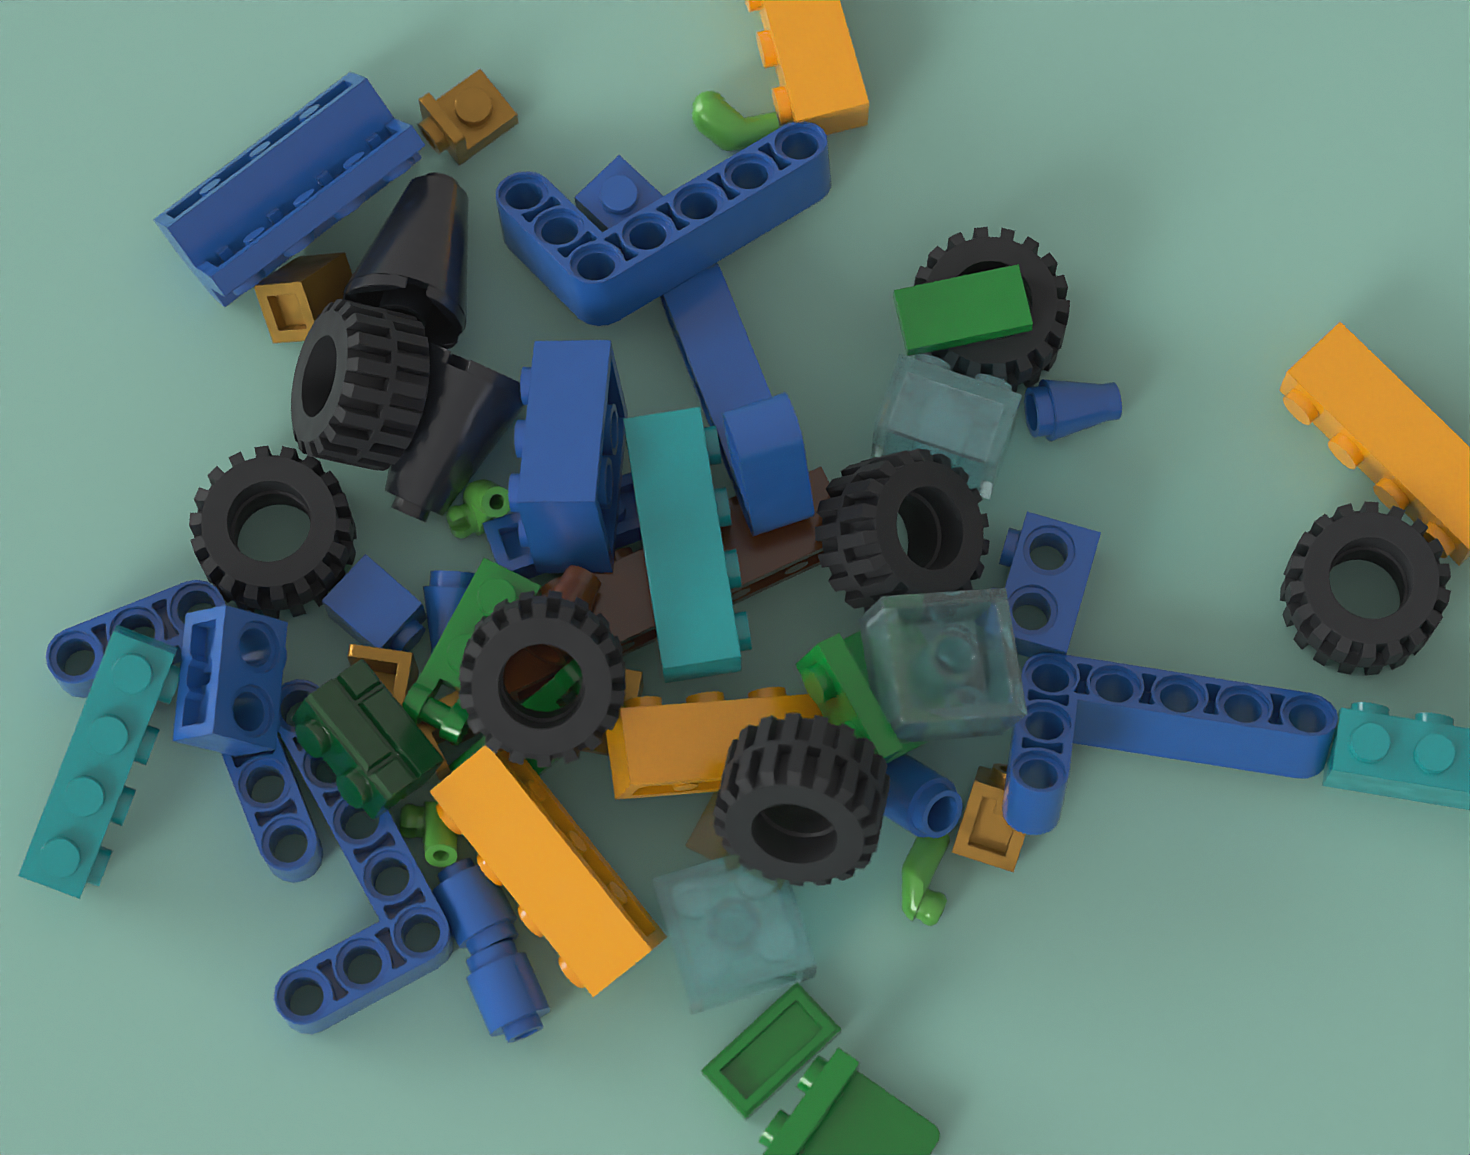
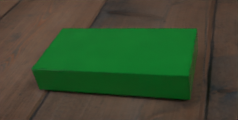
[893,264,1033,356]
[701,982,842,1121]

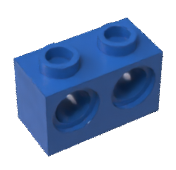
[982,512,1101,658]
[173,605,288,756]

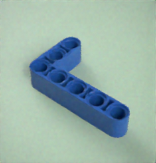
[496,121,832,326]
[660,263,815,536]
[45,579,323,883]
[1002,653,1338,835]
[274,679,454,1034]

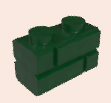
[291,659,445,820]

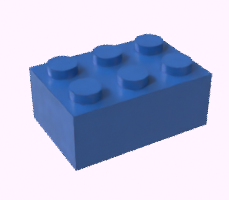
[508,340,628,573]

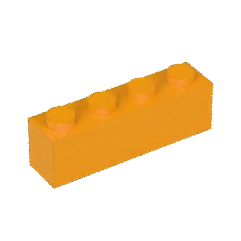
[745,0,869,135]
[1279,322,1470,566]
[606,687,824,800]
[429,746,667,997]

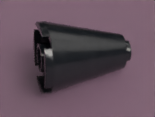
[343,172,469,349]
[385,342,525,522]

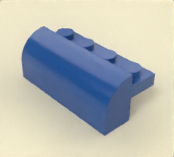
[153,72,426,307]

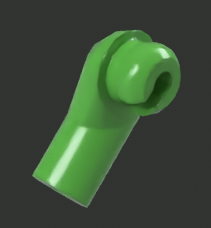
[692,91,779,151]
[446,479,510,539]
[399,801,457,867]
[901,834,950,926]

